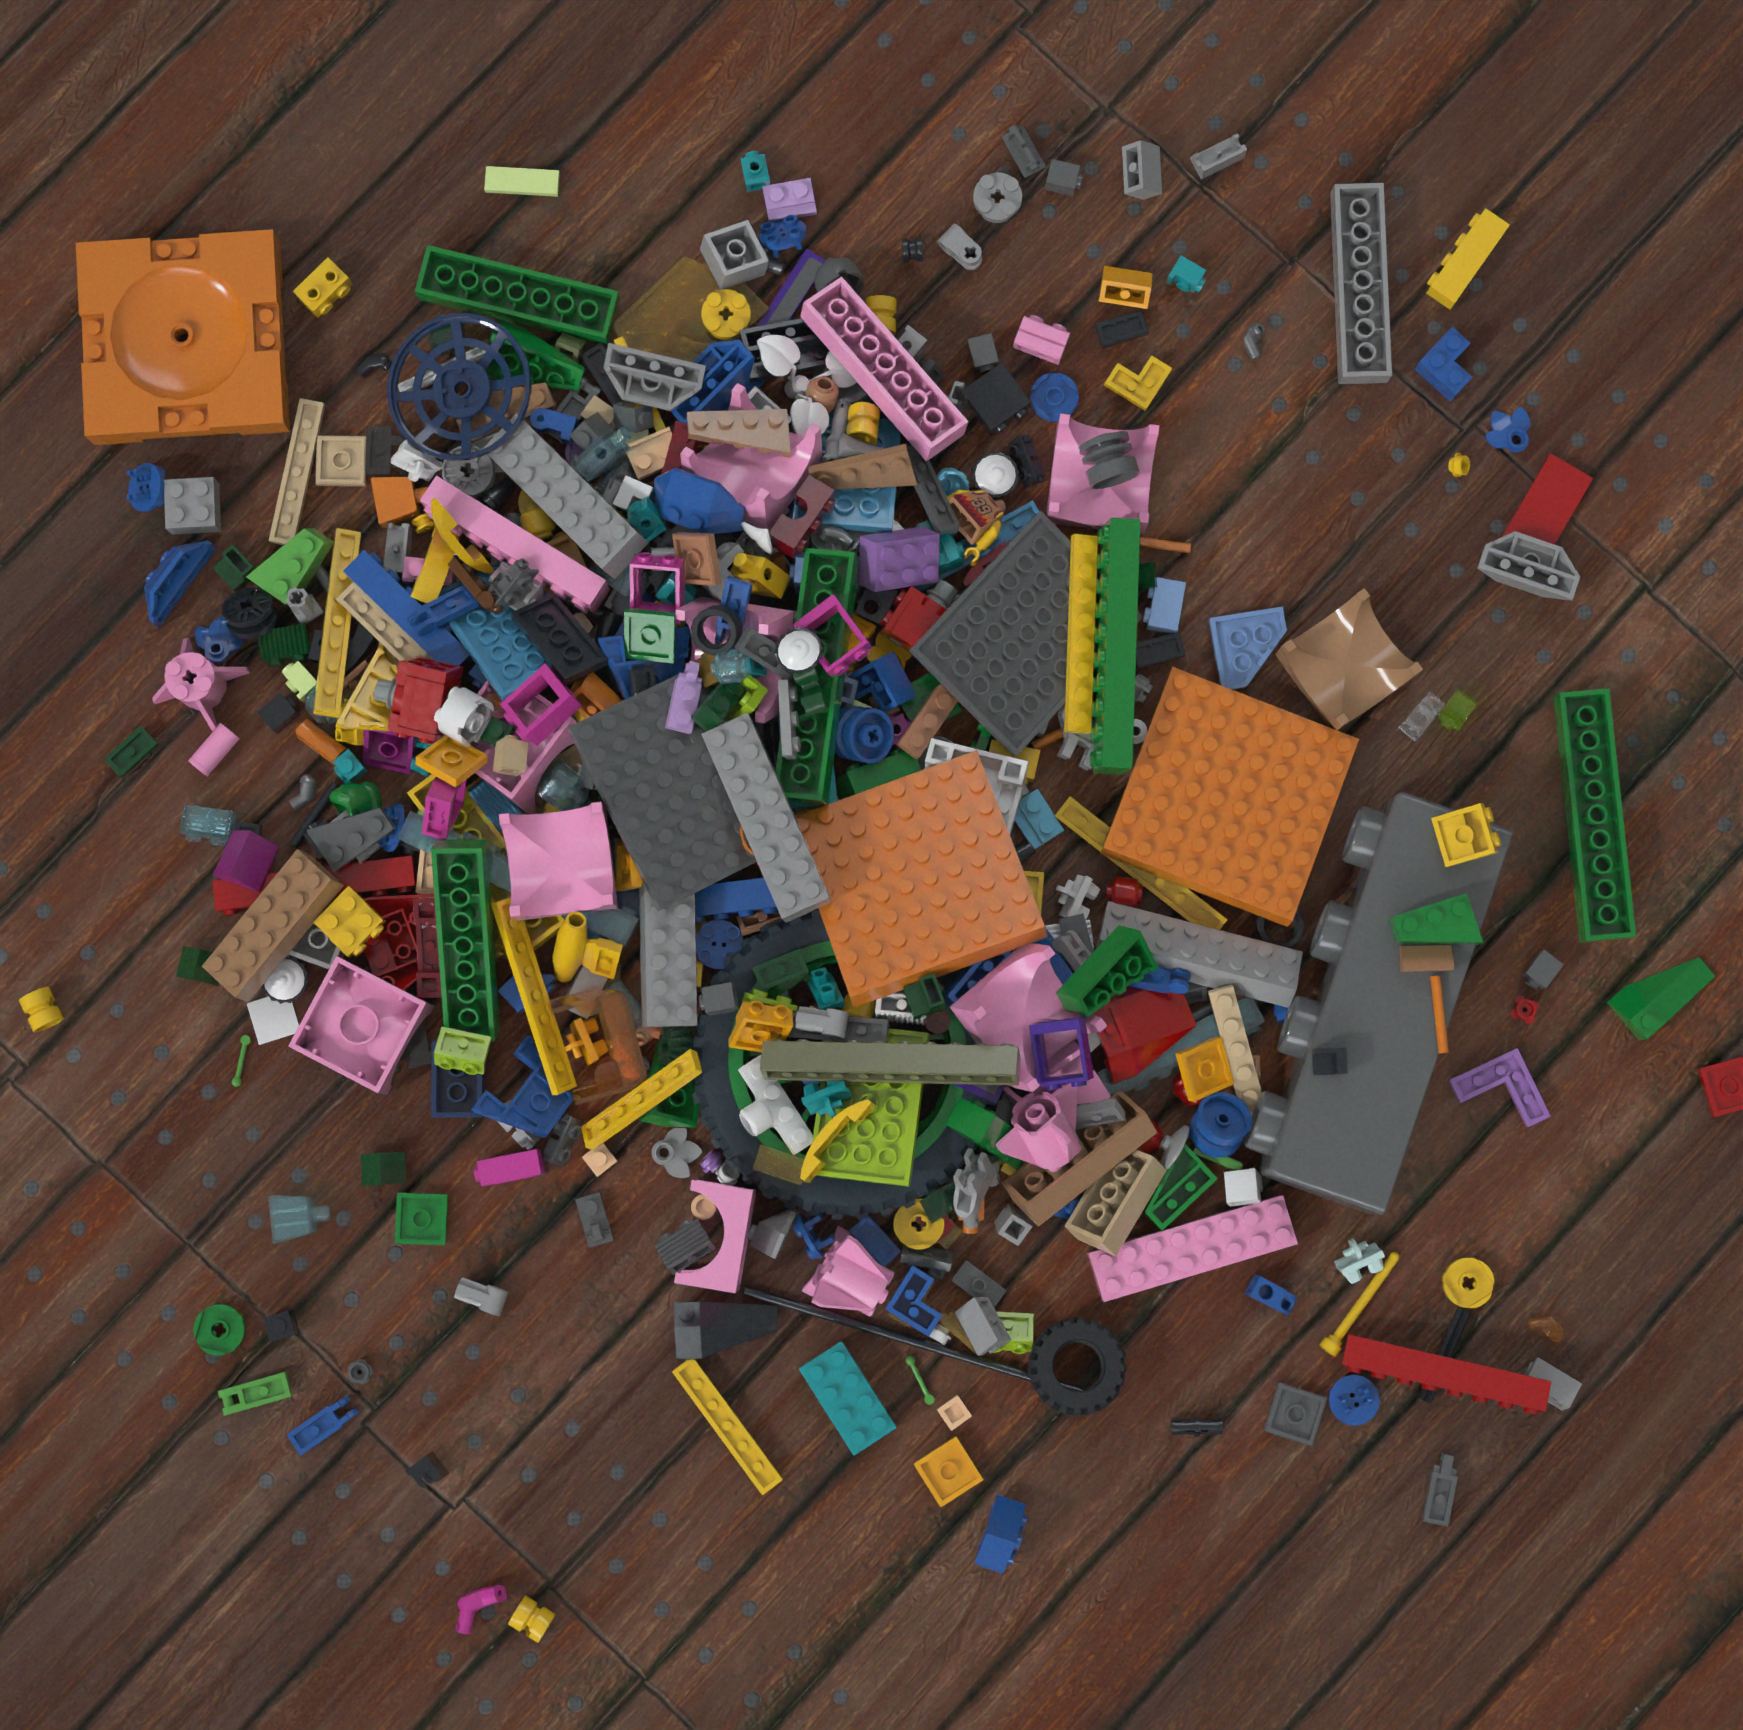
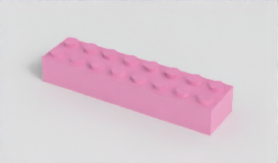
[800,276,968,461]
[420,475,610,614]
[1087,1195,1298,1302]

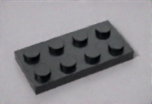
[511,593,608,685]

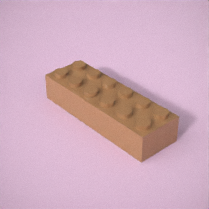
[202,849,344,1002]
[1002,1089,1157,1227]

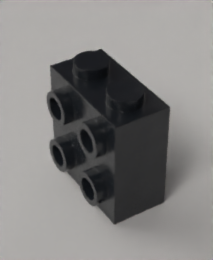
[965,363,1031,436]

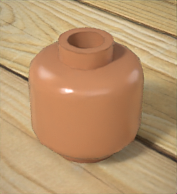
[805,377,839,413]

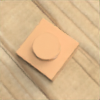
[582,1143,618,1177]
[937,1395,972,1431]

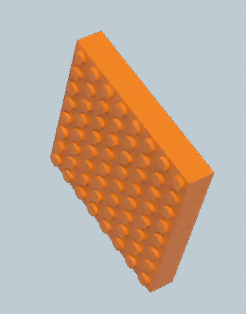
[1100,667,1359,927]
[795,750,1047,1008]

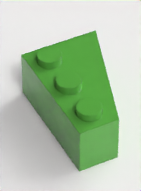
[246,528,334,605]

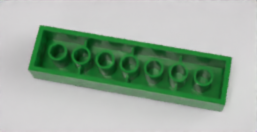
[415,245,621,346]
[431,839,500,1041]

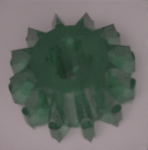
[657,1026,695,1067]

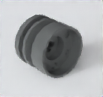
[1078,431,1140,490]

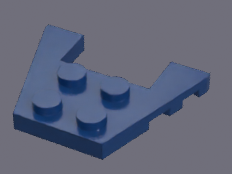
[598,626,691,700]
[471,1035,575,1138]

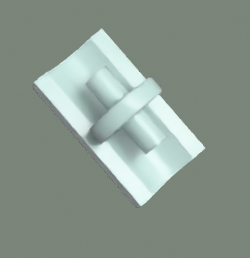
[1334,1238,1385,1284]

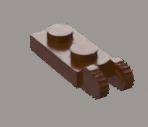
[448,557,504,615]

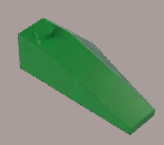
[486,320,585,390]
[1607,957,1715,1041]
[639,1027,700,1128]

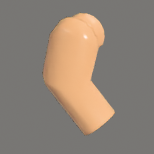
[632,1027,662,1046]

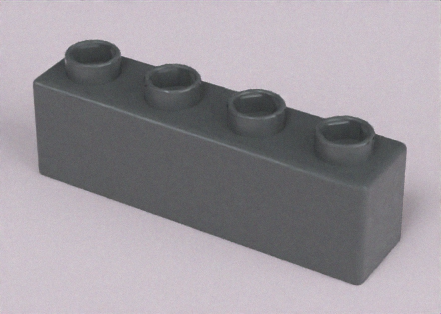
[1244,792,1513,1215]

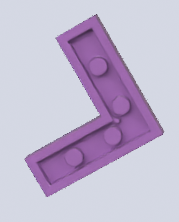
[1448,1048,1551,1127]

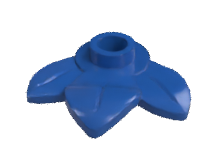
[1485,407,1530,453]
[195,617,244,663]

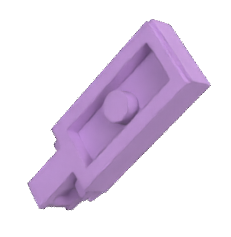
[665,661,702,734]

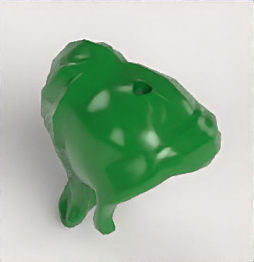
[329,781,383,817]

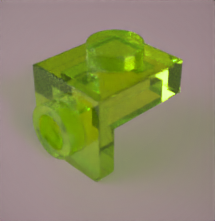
[1438,689,1478,731]

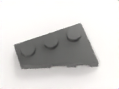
[306,808,396,872]

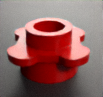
[1510,996,1539,1024]

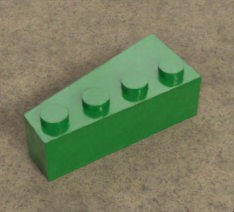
[1056,925,1159,1017]
[946,1098,1023,1170]

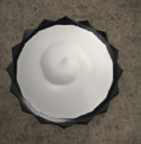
[971,451,1019,498]
[774,627,824,674]
[261,955,308,1004]

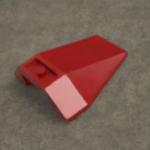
[364,894,434,991]
[1093,987,1197,1085]

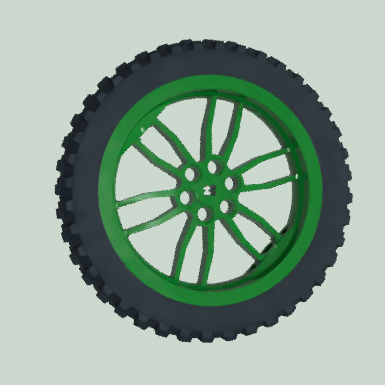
[689,908,1004,1220]

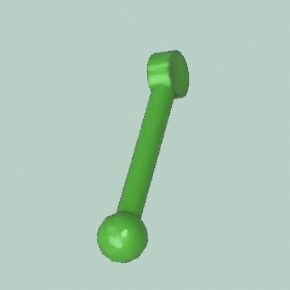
[232,1035,251,1087]
[906,1355,934,1405]

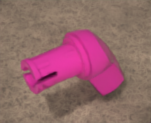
[455,1585,507,1634]

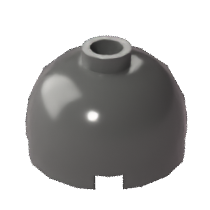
[814,257,864,294]

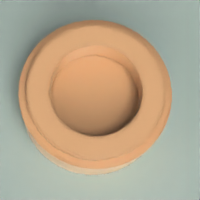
[691,1195,717,1220]

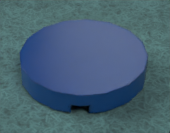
[1030,373,1079,422]

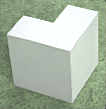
[613,476,656,512]
[1224,1168,1263,1207]

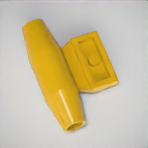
[553,912,623,982]

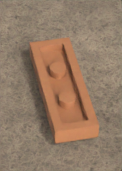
[896,684,958,759]

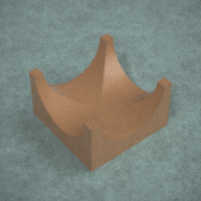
[1275,588,1423,731]

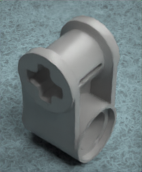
[937,223,982,270]

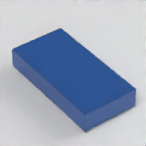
[849,1215,901,1267]

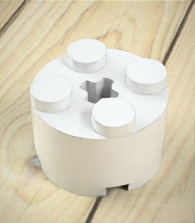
[434,687,494,747]

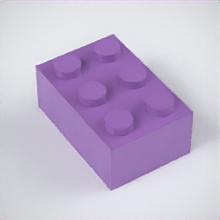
[859,527,940,592]

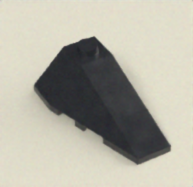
[674,1302,778,1360]

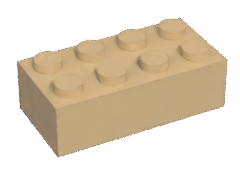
[1064,1150,1167,1256]

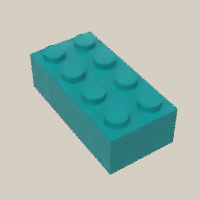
[799,1340,897,1456]

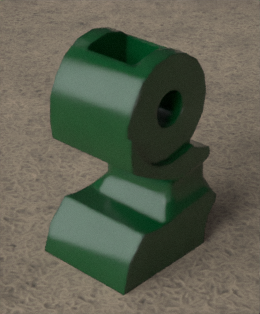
[792,667,829,718]

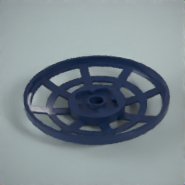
[387,313,532,461]

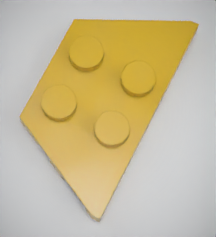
[335,647,398,731]

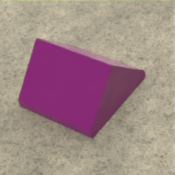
[363,730,417,774]
[213,830,279,893]

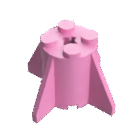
[152,638,250,732]
[1031,1041,1111,1104]
[995,1083,1081,1172]
[802,1226,894,1317]

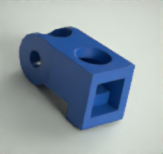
[530,408,580,446]
[1244,1274,1298,1316]

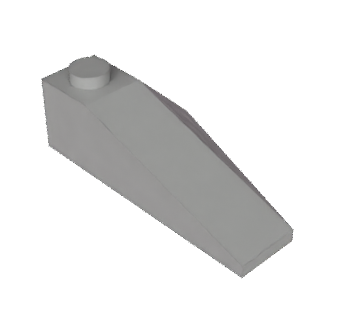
[747,1208,797,1259]

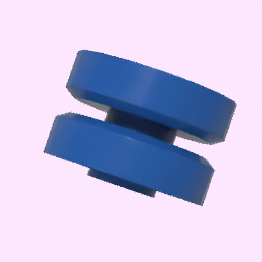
[835,706,894,763]
[1189,1092,1252,1158]

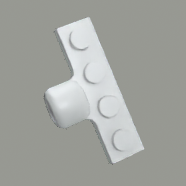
[738,1055,813,1156]

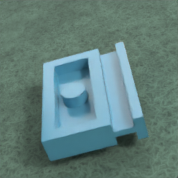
[1015,789,1064,849]

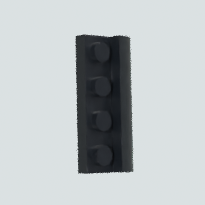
[739,318,830,383]

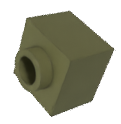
[555,332,586,364]

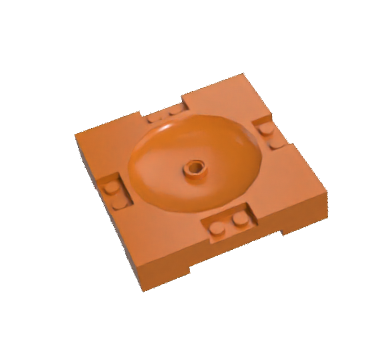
[76,229,290,445]

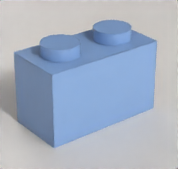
[1143,577,1186,634]

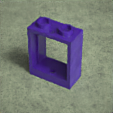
[1029,1017,1094,1090]

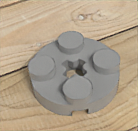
[973,172,1022,223]

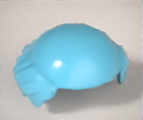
[937,467,969,497]

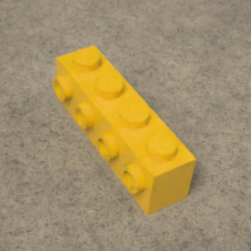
[1426,208,1510,309]

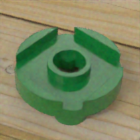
[193,1304,246,1356]

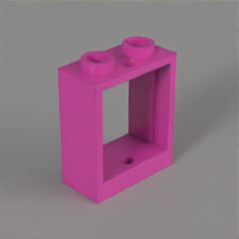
[630,552,685,624]
[793,594,872,677]
[500,664,582,746]
[422,777,467,840]
[474,1149,546,1186]

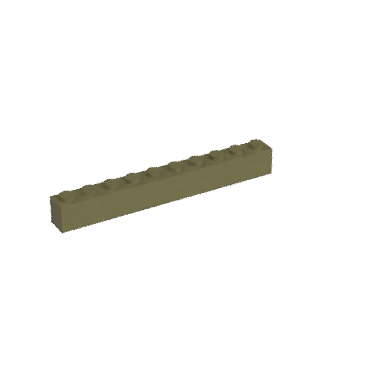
[760,1039,1021,1085]

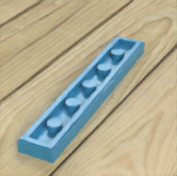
[912,500,1039,592]

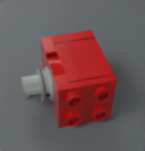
[878,580,958,656]
[374,656,464,744]

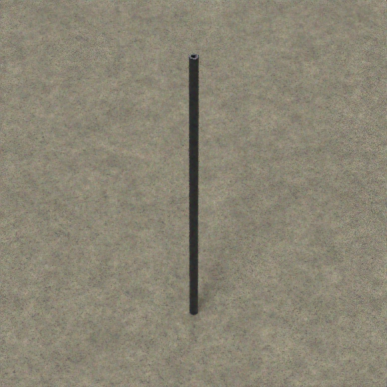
[743,1286,1085,1391]

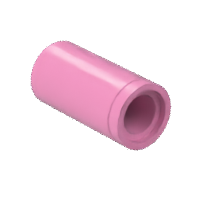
[188,723,240,777]

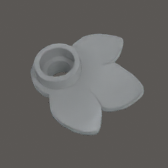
[651,1128,702,1178]

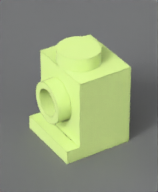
[282,661,317,703]

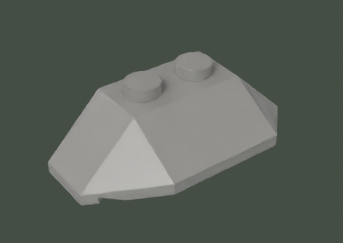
[603,343,706,411]
[1477,531,1580,601]

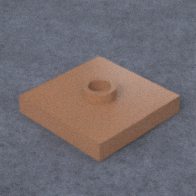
[672,532,722,586]

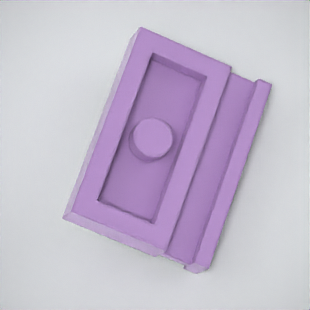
[762,178,817,222]

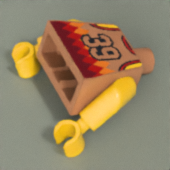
[947,489,1006,566]

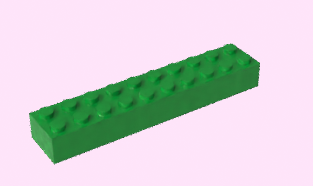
[1089,517,1140,775]
[776,548,859,806]
[1553,689,1636,943]

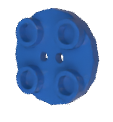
[759,215,807,258]
[127,463,165,512]
[377,803,418,853]
[695,920,743,970]
[793,1212,835,1260]
[1328,1374,1380,1426]

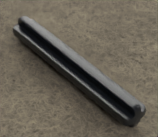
[1419,1308,1470,1403]

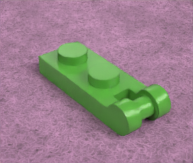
[217,1371,293,1416]

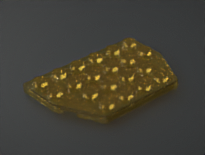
[613,256,770,411]

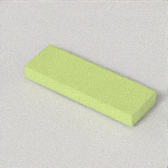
[484,166,560,197]

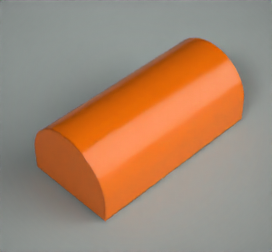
[295,719,347,766]

